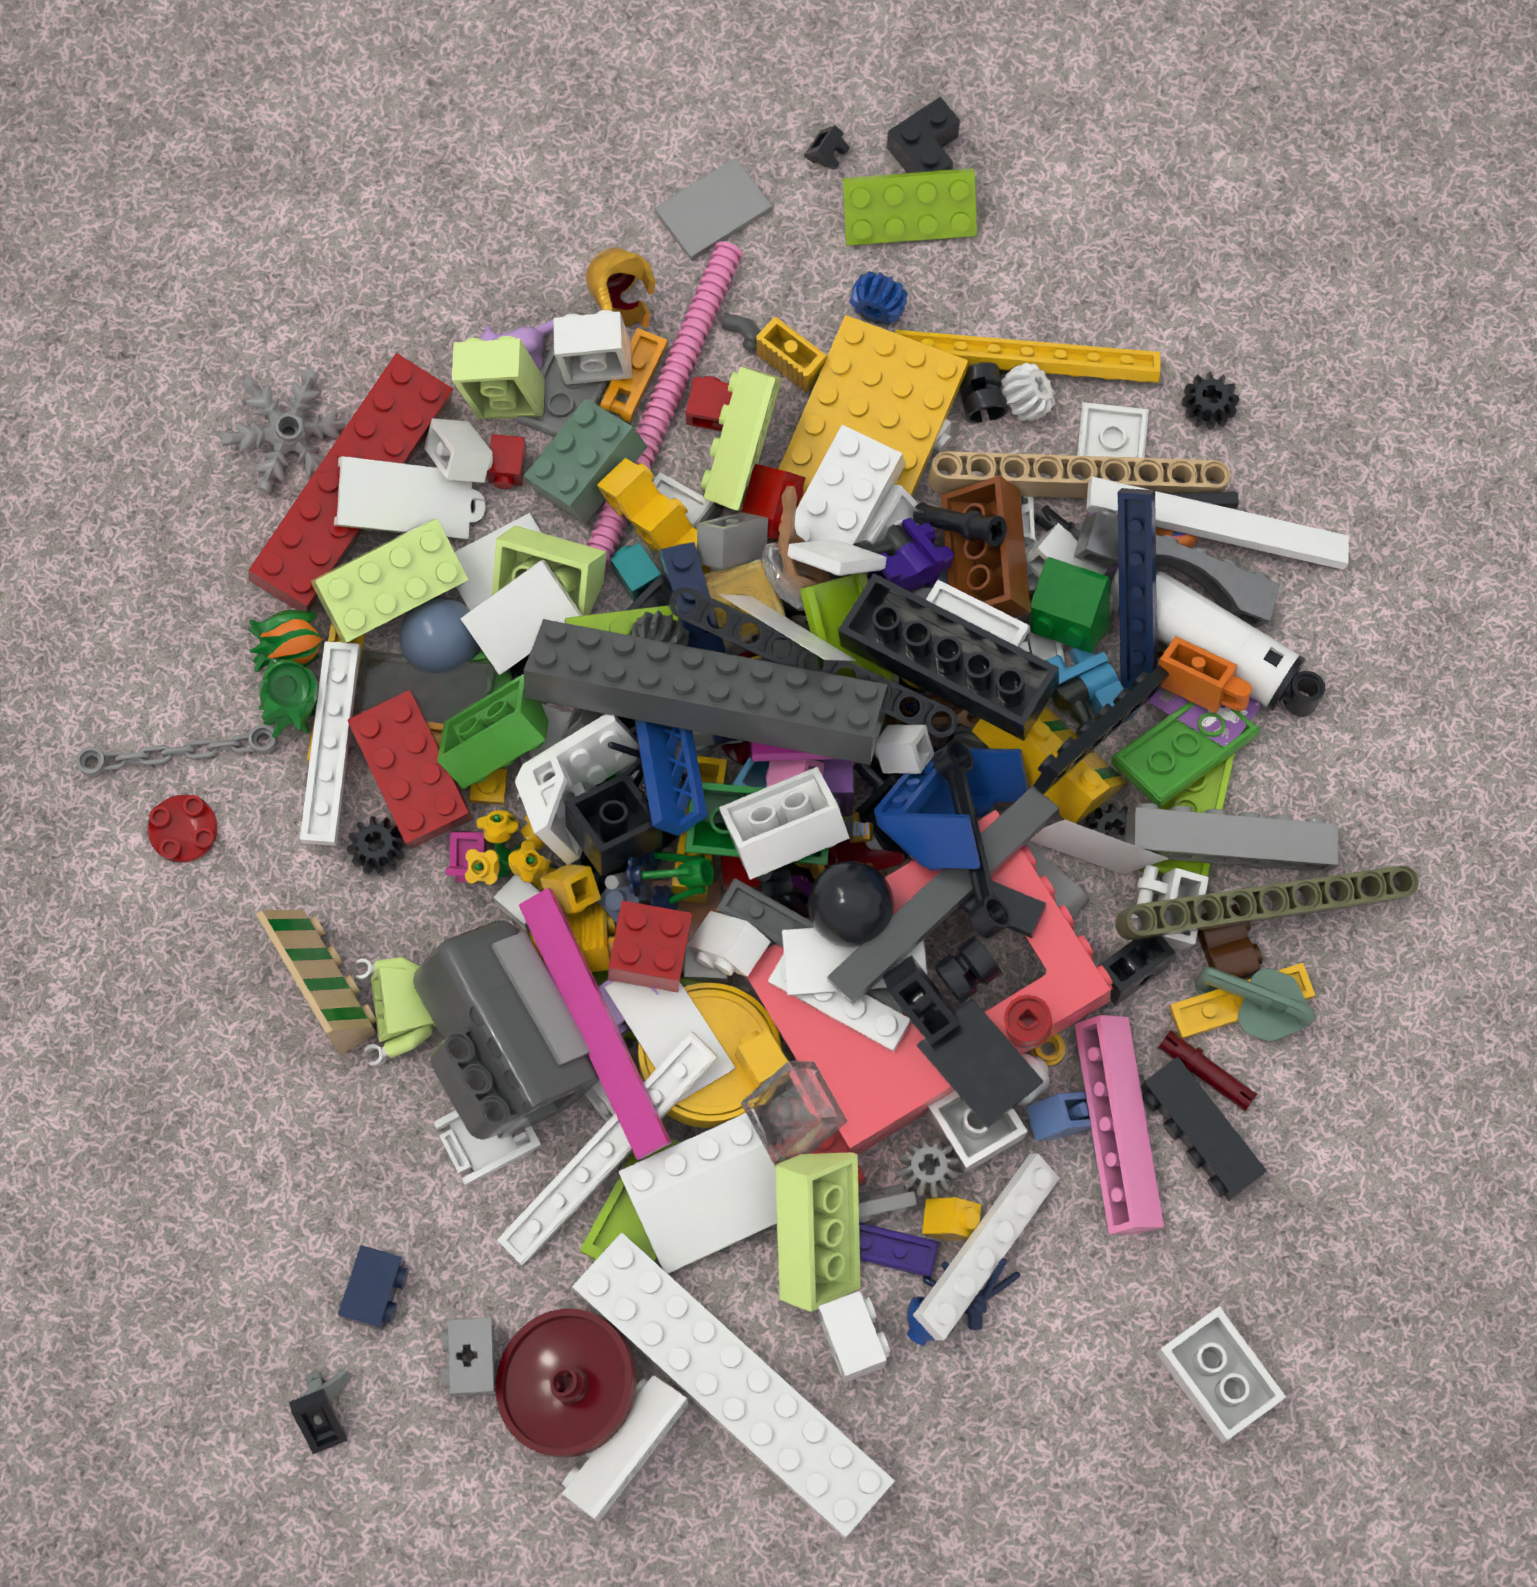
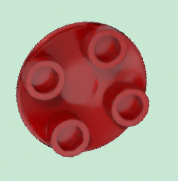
[148,795,218,863]

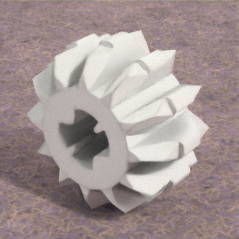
[1002,363,1055,422]

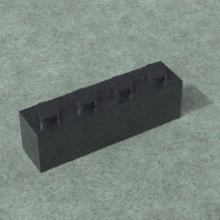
[1141,1057,1267,1201]

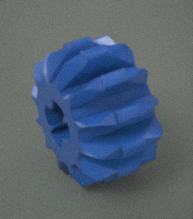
[849,271,908,325]

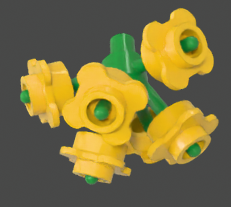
[465,810,556,892]

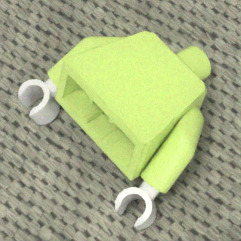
[355,957,436,1067]

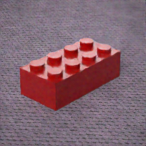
[347,690,474,849]

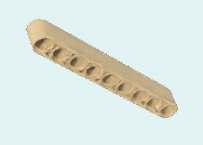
[928,451,1231,499]

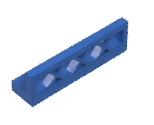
[635,720,708,836]

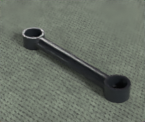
[933,740,1011,938]

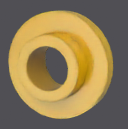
[1030,1034,1066,1067]

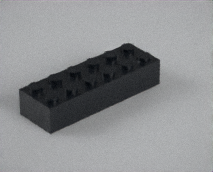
[838,573,1059,741]

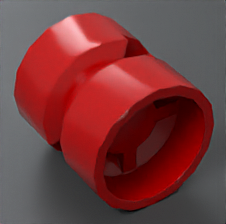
[1004,995,1053,1049]

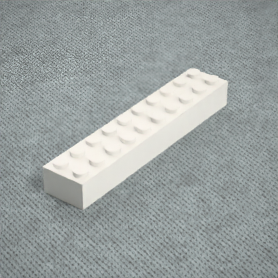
[572,1232,895,1539]

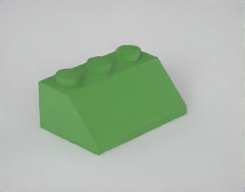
[437,674,549,789]

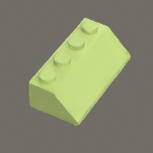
[701,367,782,511]
[775,1153,861,1312]

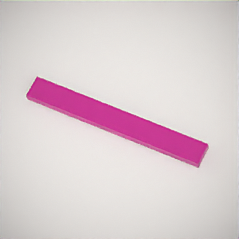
[519,888,672,1159]

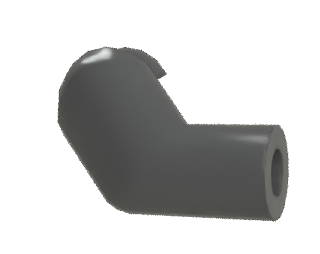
[722,313,761,351]

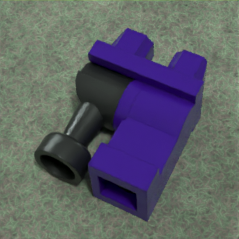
[853,517,954,591]

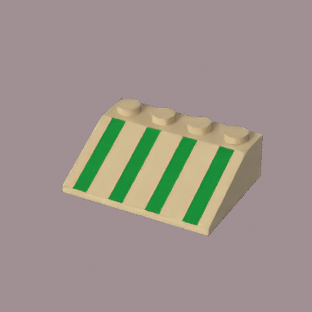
[256,910,377,1055]

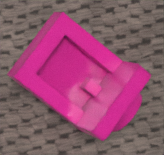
[446,831,487,882]

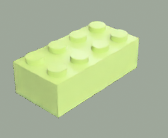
[310,518,469,642]

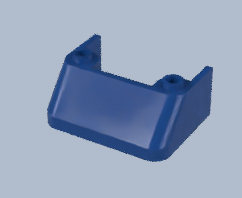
[874,748,1029,870]

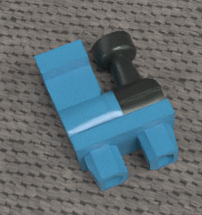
[1046,648,1141,733]

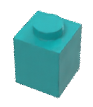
[611,543,661,602]

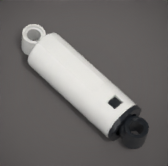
[1110,568,1326,717]

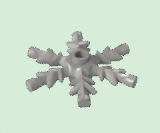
[221,369,352,494]

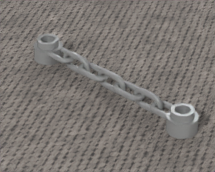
[76,724,278,777]

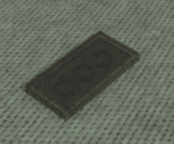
[352,650,497,724]

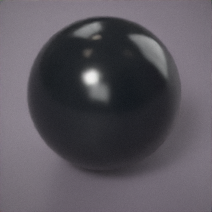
[808,861,894,947]

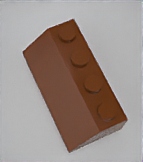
[941,475,1031,618]

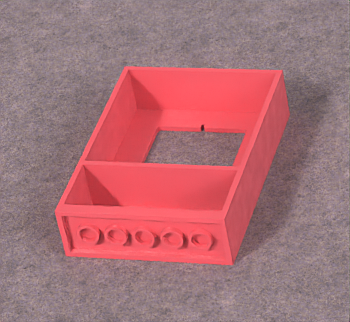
[747,810,1113,1154]

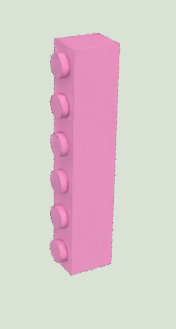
[1074,1015,1164,1235]

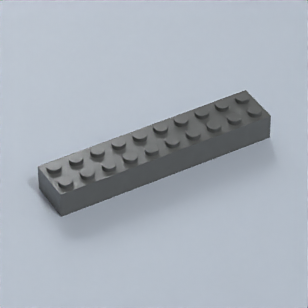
[524,619,887,765]

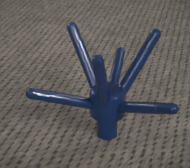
[923,1258,1020,1330]

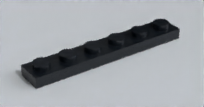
[1033,665,1169,795]

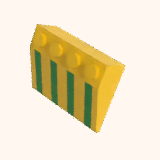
[972,706,1128,824]

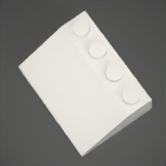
[618,1111,777,1274]

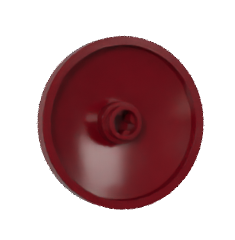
[495,1308,637,1458]

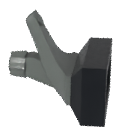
[289,1369,351,1454]

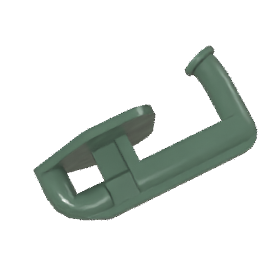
[1195,967,1315,1042]

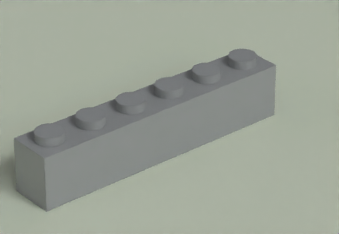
[1125,803,1338,872]

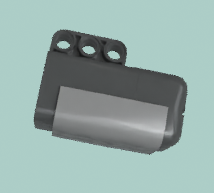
[413,920,600,1140]

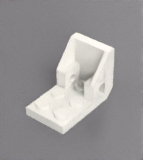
[515,714,640,865]

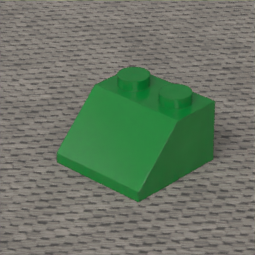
[1030,557,1111,653]

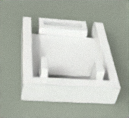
[433,1110,542,1187]

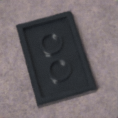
[917,998,1043,1129]

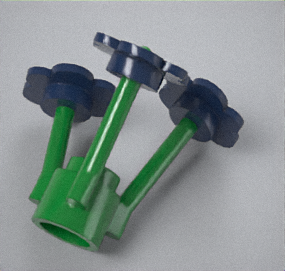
[627,847,714,910]

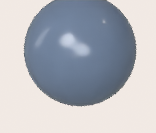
[399,597,480,678]

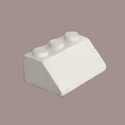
[719,767,849,880]

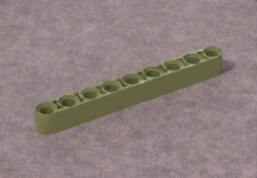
[1115,865,1419,940]

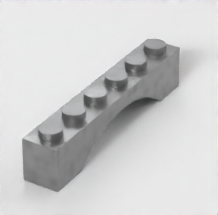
[1074,511,1280,628]

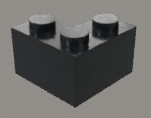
[887,96,960,173]

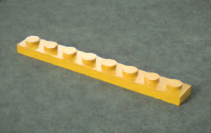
[895,330,1160,383]

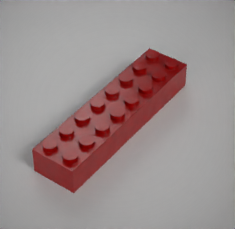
[248,353,453,611]

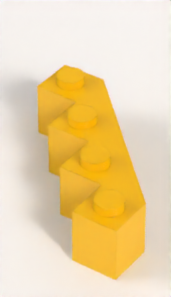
[597,458,738,583]

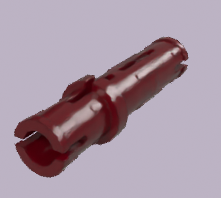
[1158,1030,1258,1112]

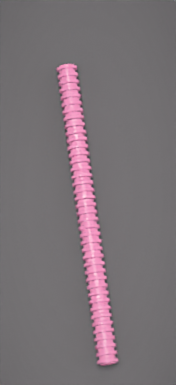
[587,241,743,575]

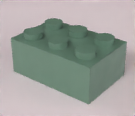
[523,398,648,525]

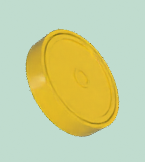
[637,983,781,1128]

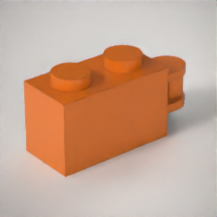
[1159,636,1252,714]

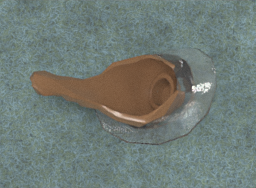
[762,486,834,611]

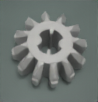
[898,1136,959,1198]

